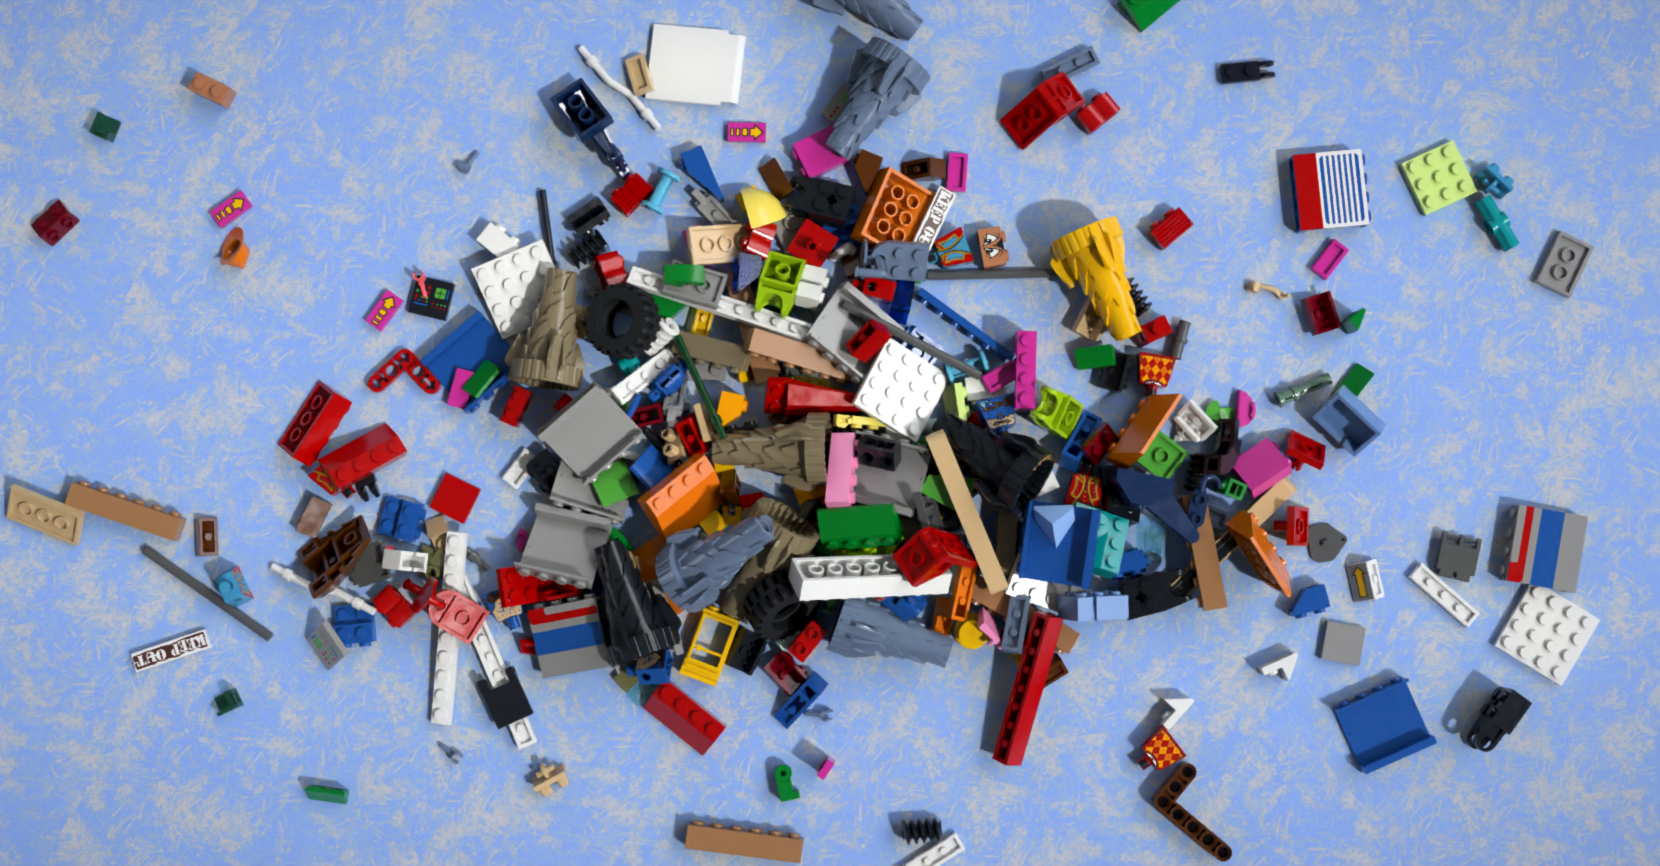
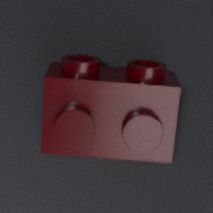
[31,199,80,246]
[1301,291,1341,336]
[1080,422,1118,466]
[762,650,809,697]

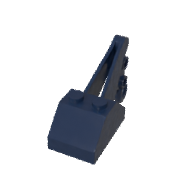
[550,78,631,181]
[1108,468,1221,543]

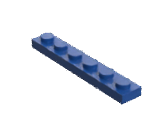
[917,288,1015,362]

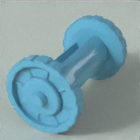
[641,167,681,215]
[943,350,990,386]

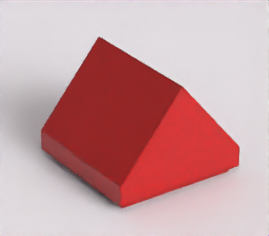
[520,636,537,655]

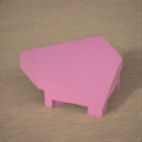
[978,608,1002,650]

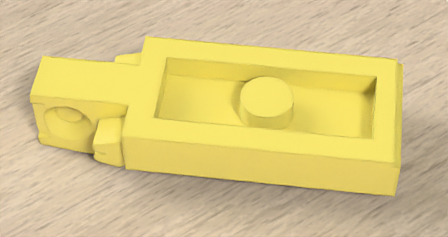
[833,414,886,430]

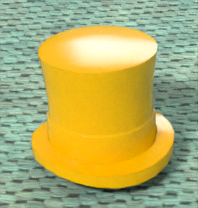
[954,612,988,649]

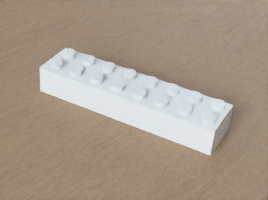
[788,554,952,601]

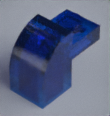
[888,280,915,325]

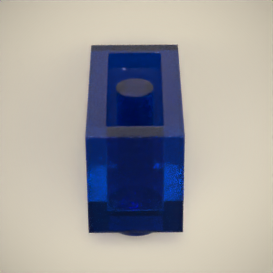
[732,253,764,295]

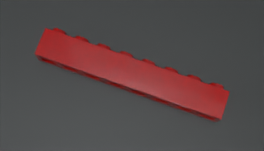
[992,611,1064,766]

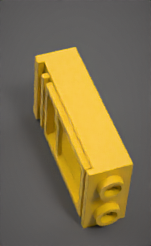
[679,605,740,686]

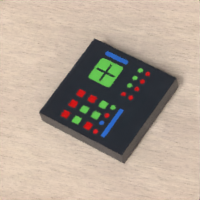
[408,275,455,321]

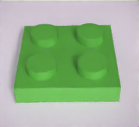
[1136,431,1189,479]

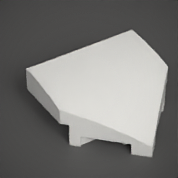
[1174,399,1218,442]

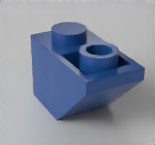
[1288,584,1331,619]

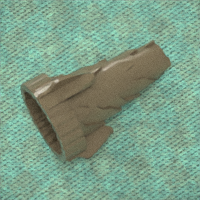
[505,268,585,391]
[712,412,833,492]
[721,497,820,621]

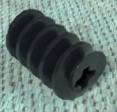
[568,229,609,269]
[1127,277,1152,318]
[1183,453,1208,492]
[902,818,942,845]

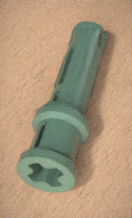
[1274,373,1333,408]

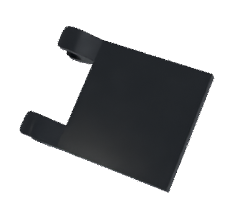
[477,666,534,729]

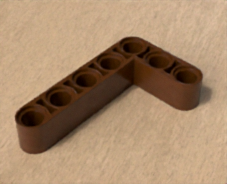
[1151,761,1232,862]

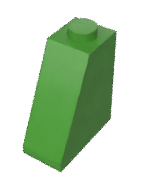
[921,474,978,512]

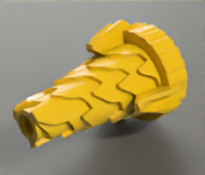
[1050,216,1142,342]

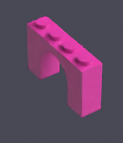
[1012,331,1037,412]

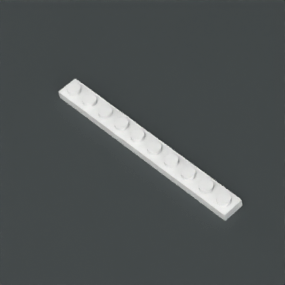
[627,266,812,344]
[431,531,468,725]
[463,571,538,750]

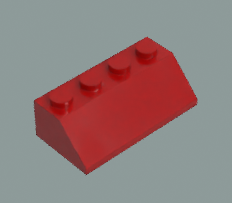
[277,380,352,467]
[317,423,407,493]
[643,680,727,756]

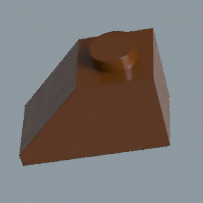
[853,149,883,196]
[902,157,946,181]

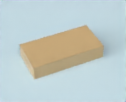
[625,53,654,97]

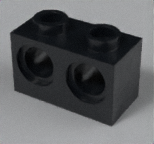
[857,434,901,472]

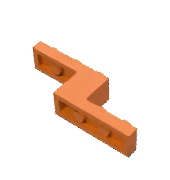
[930,565,979,636]

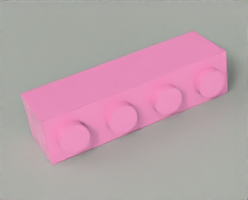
[825,432,860,508]

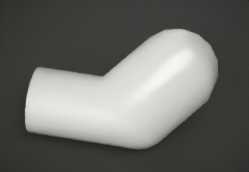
[829,242,857,262]

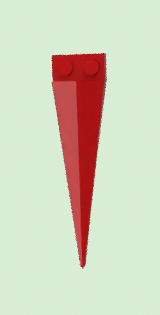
[763,377,862,416]

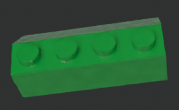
[1117,0,1180,32]
[817,503,903,551]

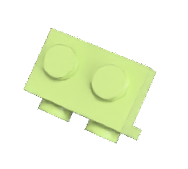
[942,382,970,421]

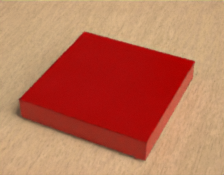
[429,473,481,524]

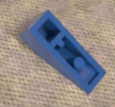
[679,145,724,202]
[1058,410,1103,473]
[773,671,828,729]

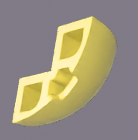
[740,188,787,229]

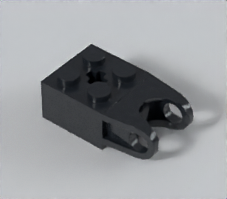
[782,176,856,231]
[1117,569,1193,621]
[1467,686,1532,752]

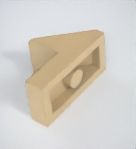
[425,514,450,551]

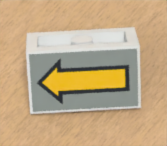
[1346,559,1385,603]

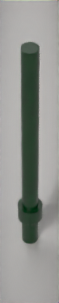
[674,335,728,440]

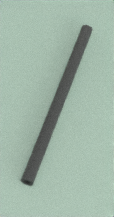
[927,268,1060,280]
[842,300,982,380]
[142,546,273,642]

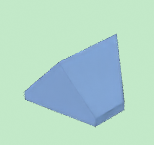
[1034,505,1075,548]

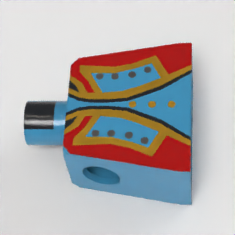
[928,227,974,269]
[214,566,254,607]

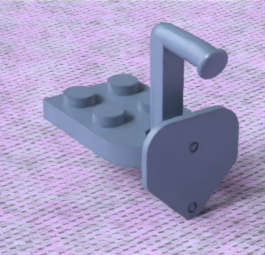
[854,239,930,282]

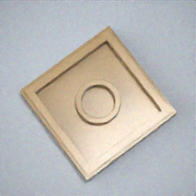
[693,403,717,442]

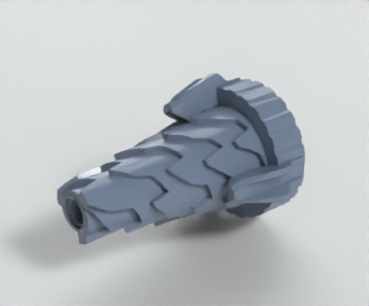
[812,0,924,41]
[826,36,930,161]
[655,515,775,613]
[827,597,954,668]

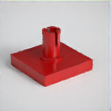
[786,218,839,268]
[1285,429,1326,471]
[1273,506,1309,546]

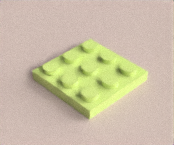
[1400,140,1478,216]

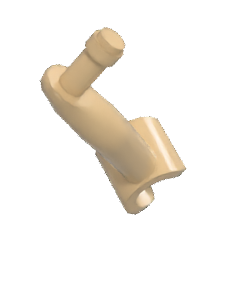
[1247,282,1290,299]

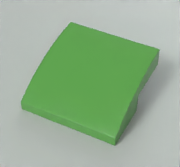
[592,459,639,508]

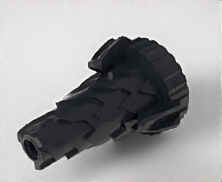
[931,410,1055,515]
[594,540,682,667]

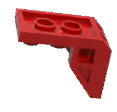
[1000,71,1086,150]
[892,526,978,587]
[496,566,583,608]

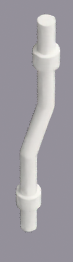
[578,45,662,131]
[270,563,376,615]

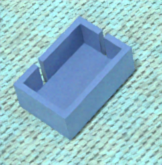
[1312,385,1386,457]
[1058,590,1129,621]

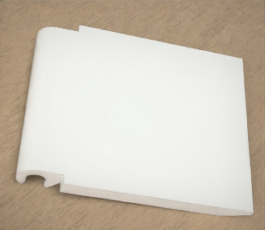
[645,24,746,107]

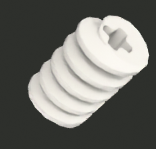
[644,317,680,356]

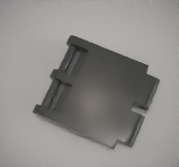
[1434,530,1482,582]
[350,540,394,588]

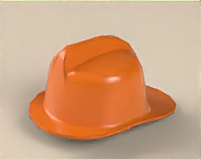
[220,227,250,269]

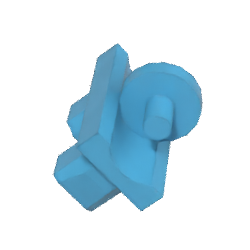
[1476,163,1514,200]

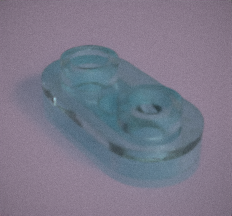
[1144,522,1166,561]
[630,682,661,706]

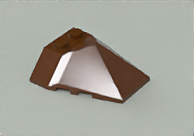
[298,515,371,599]

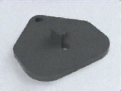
[1308,523,1347,562]

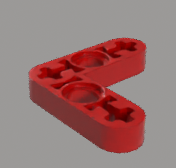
[368,349,441,394]

